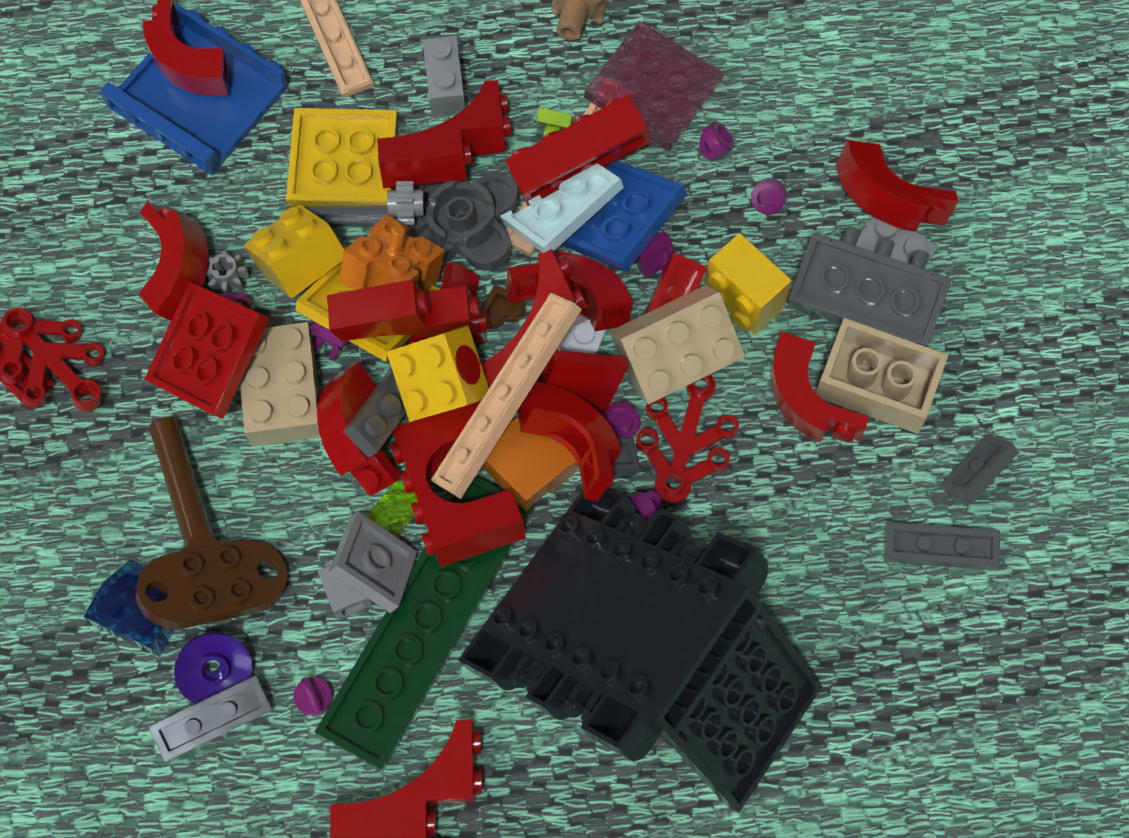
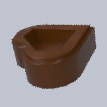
[481,284,526,328]

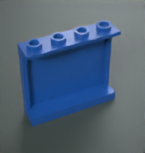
[99,4,288,176]

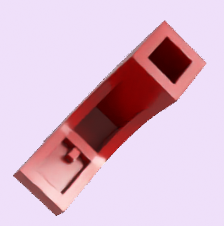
[143,0,229,96]
[835,140,959,232]
[138,201,208,321]
[506,252,632,332]
[770,331,869,442]
[317,361,400,497]
[517,381,622,501]

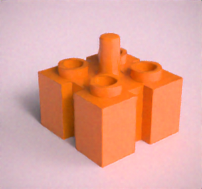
[339,214,445,291]

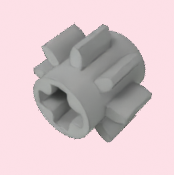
[387,181,424,225]
[205,250,249,293]

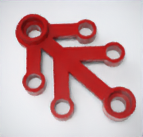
[0,308,105,412]
[636,375,739,504]

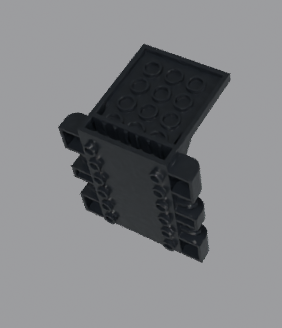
[458,487,823,813]

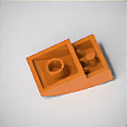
[482,417,579,511]

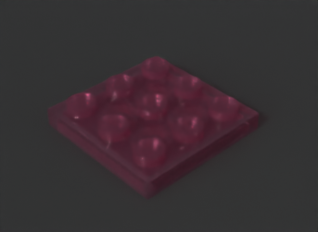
[584,20,725,151]

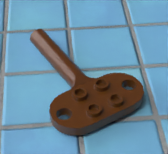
[135,417,288,629]

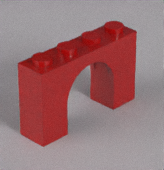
[389,402,526,567]

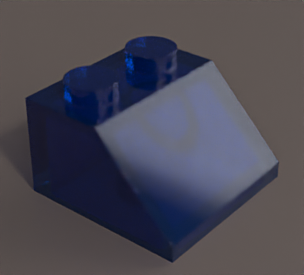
[83,559,175,657]

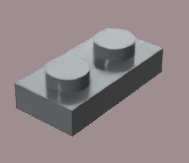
[941,434,1018,504]

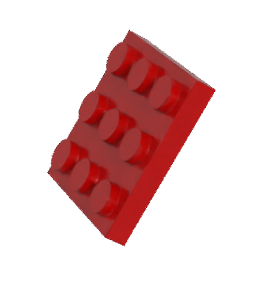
[144,281,269,419]

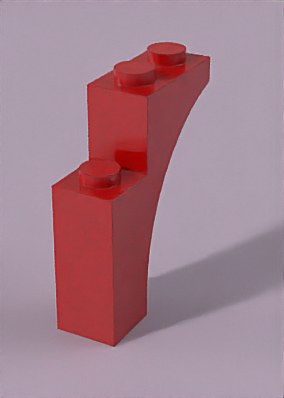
[377,80,511,188]
[477,249,589,405]
[327,279,490,346]
[330,720,483,838]

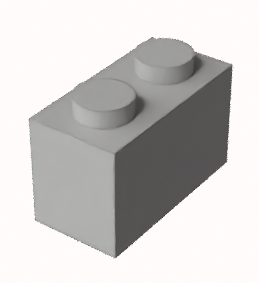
[423,36,465,118]

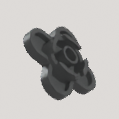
[409,172,520,271]

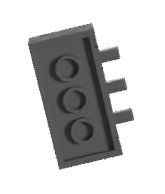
[788,227,952,347]

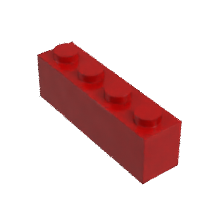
[504,94,651,206]

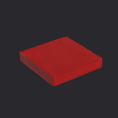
[542,350,628,412]

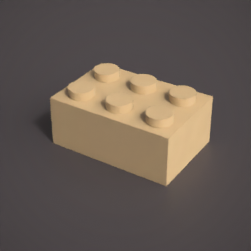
[609,285,746,404]
[816,318,948,434]
[240,322,320,447]

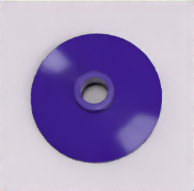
[174,633,252,703]

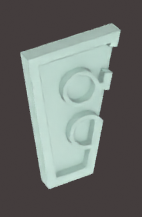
[500,163,624,253]

